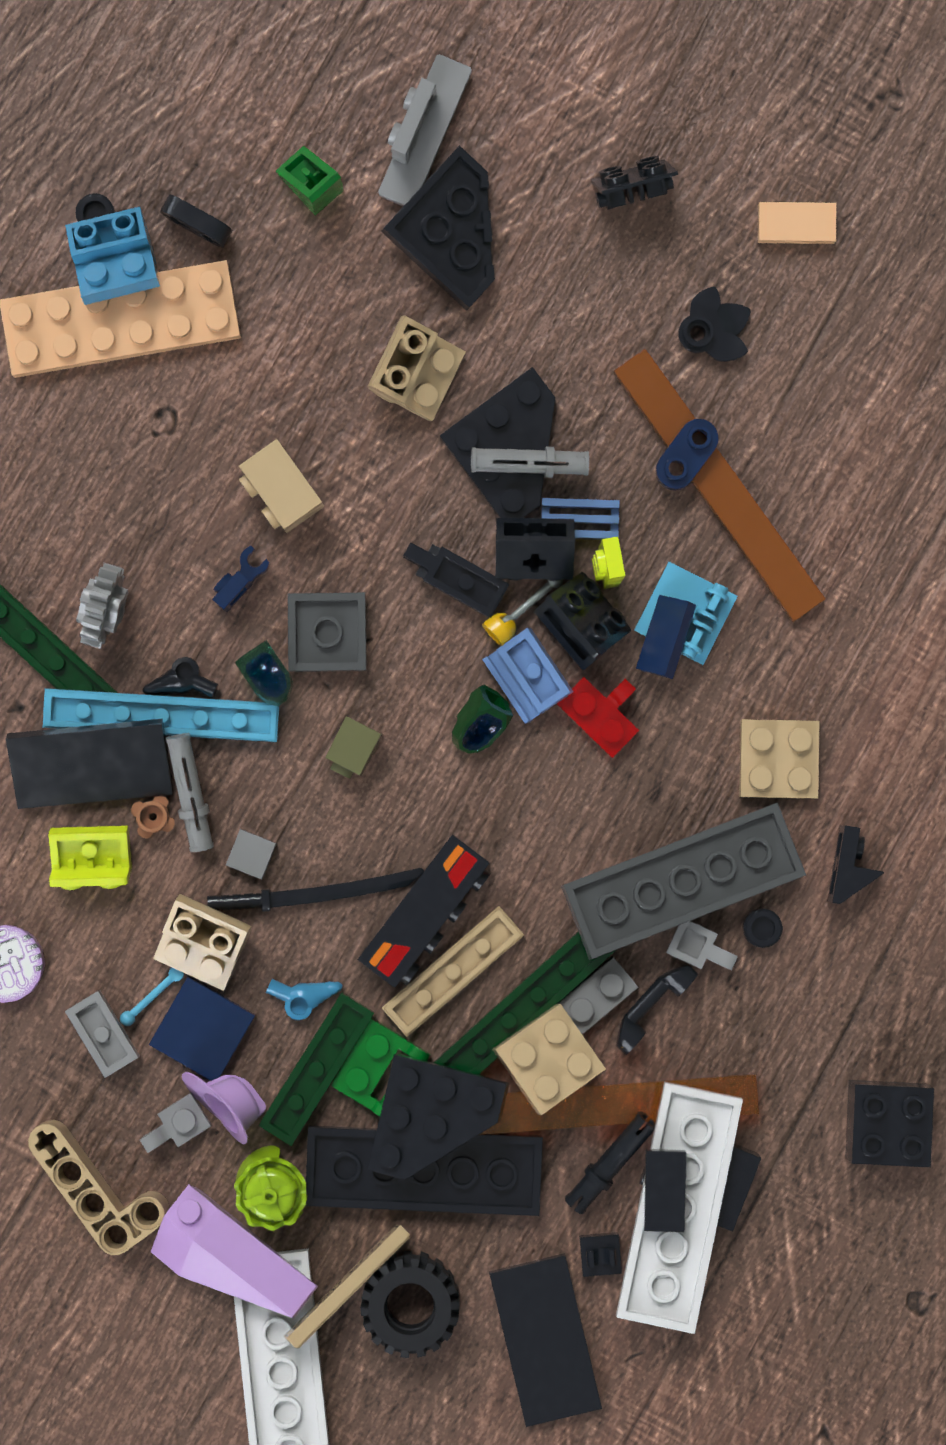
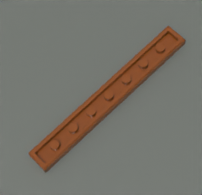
[613,349,826,622]

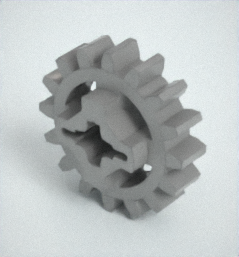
[76,563,129,649]

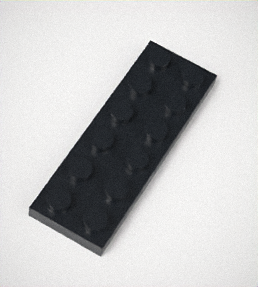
[305,1125,543,1216]

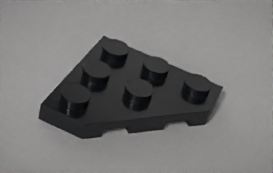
[381,145,495,311]
[440,367,556,518]
[368,1054,510,1180]

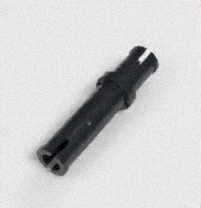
[565,1111,656,1214]

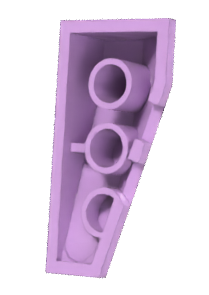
[151,1184,318,1318]

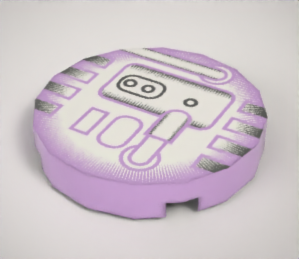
[0,924,45,1003]

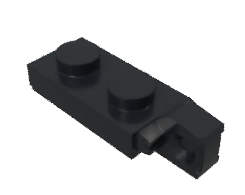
[403,542,509,618]

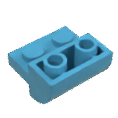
[65,206,160,305]

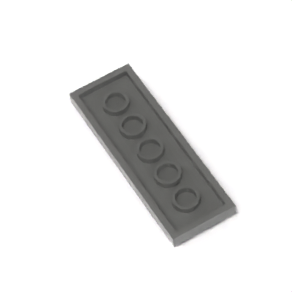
[561,803,806,960]

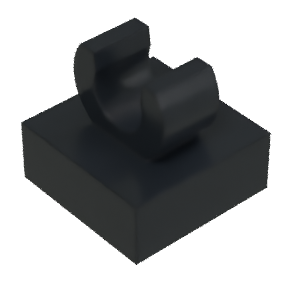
[579,1232,622,1277]

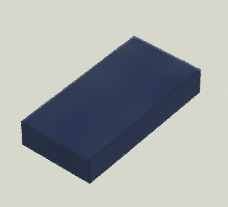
[636,595,696,679]

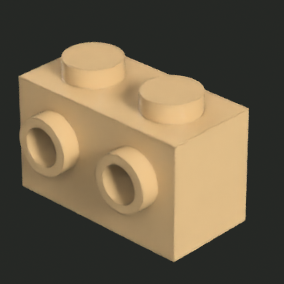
[239,439,324,533]

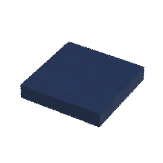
[149,976,256,1081]

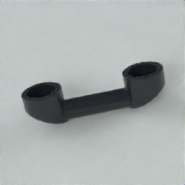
[616,966,698,1055]

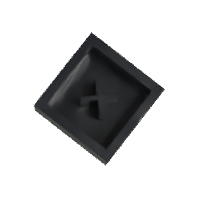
[845,1080,934,1168]

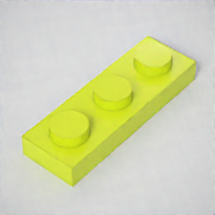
[591,536,625,589]

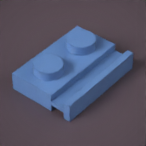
[482,628,574,724]

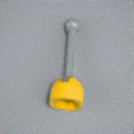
[482,579,563,647]

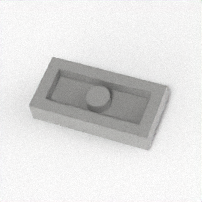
[557,957,638,1034]
[65,990,140,1078]

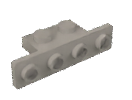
[378,54,472,206]

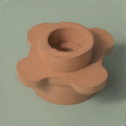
[131,795,175,839]

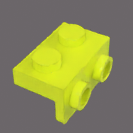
[48,826,132,890]

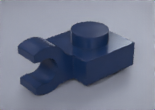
[212,546,271,612]

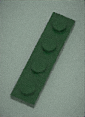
[258,992,375,1146]

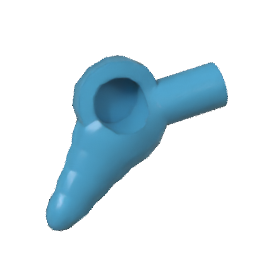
[266,979,343,1020]

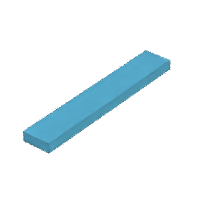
[42,688,279,742]

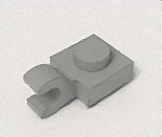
[666,921,738,971]
[140,1093,212,1153]

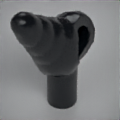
[142,657,219,698]

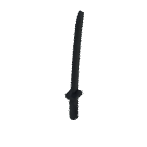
[207,868,424,912]

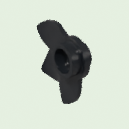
[678,286,751,362]

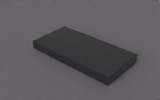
[6,719,173,809]
[489,1253,602,1427]

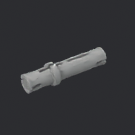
[471,446,589,478]
[165,733,214,852]

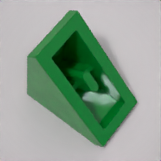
[276,146,344,216]

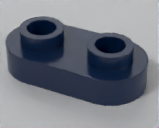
[655,419,718,491]

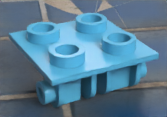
[634,562,738,665]

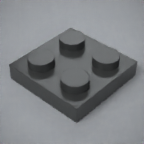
[288,592,367,672]

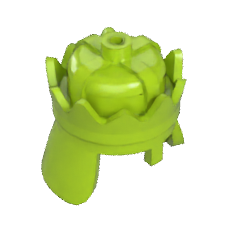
[234,1145,307,1231]

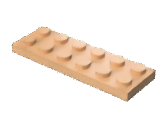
[0,260,241,378]

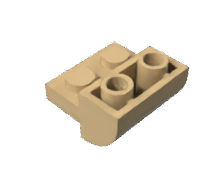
[367,315,466,421]
[153,894,252,991]

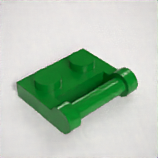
[331,1018,431,1116]

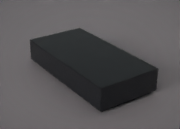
[644,1149,686,1232]

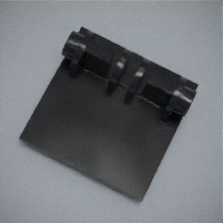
[591,156,678,210]

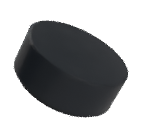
[75,193,115,222]
[742,908,783,948]

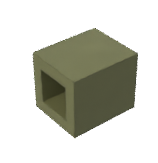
[325,716,382,779]

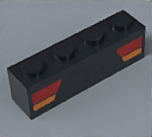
[357,834,491,988]

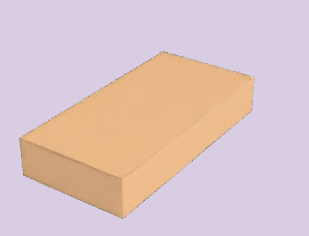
[758,202,836,244]

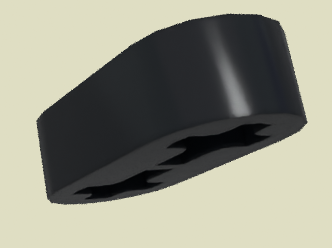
[160,194,233,248]

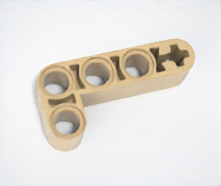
[28,1120,169,1255]

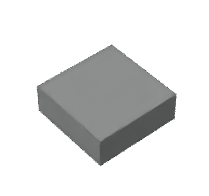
[226,829,277,880]

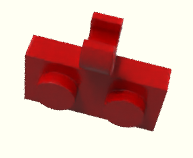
[557,677,639,758]

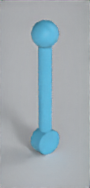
[120,968,184,1026]

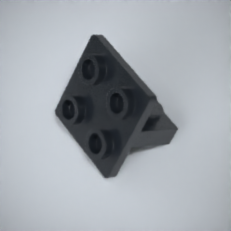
[533,572,631,671]

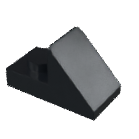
[827,825,884,904]

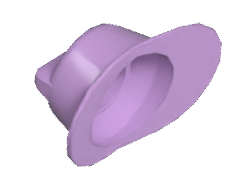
[182,1072,266,1144]

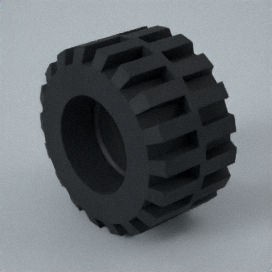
[360,1251,460,1358]

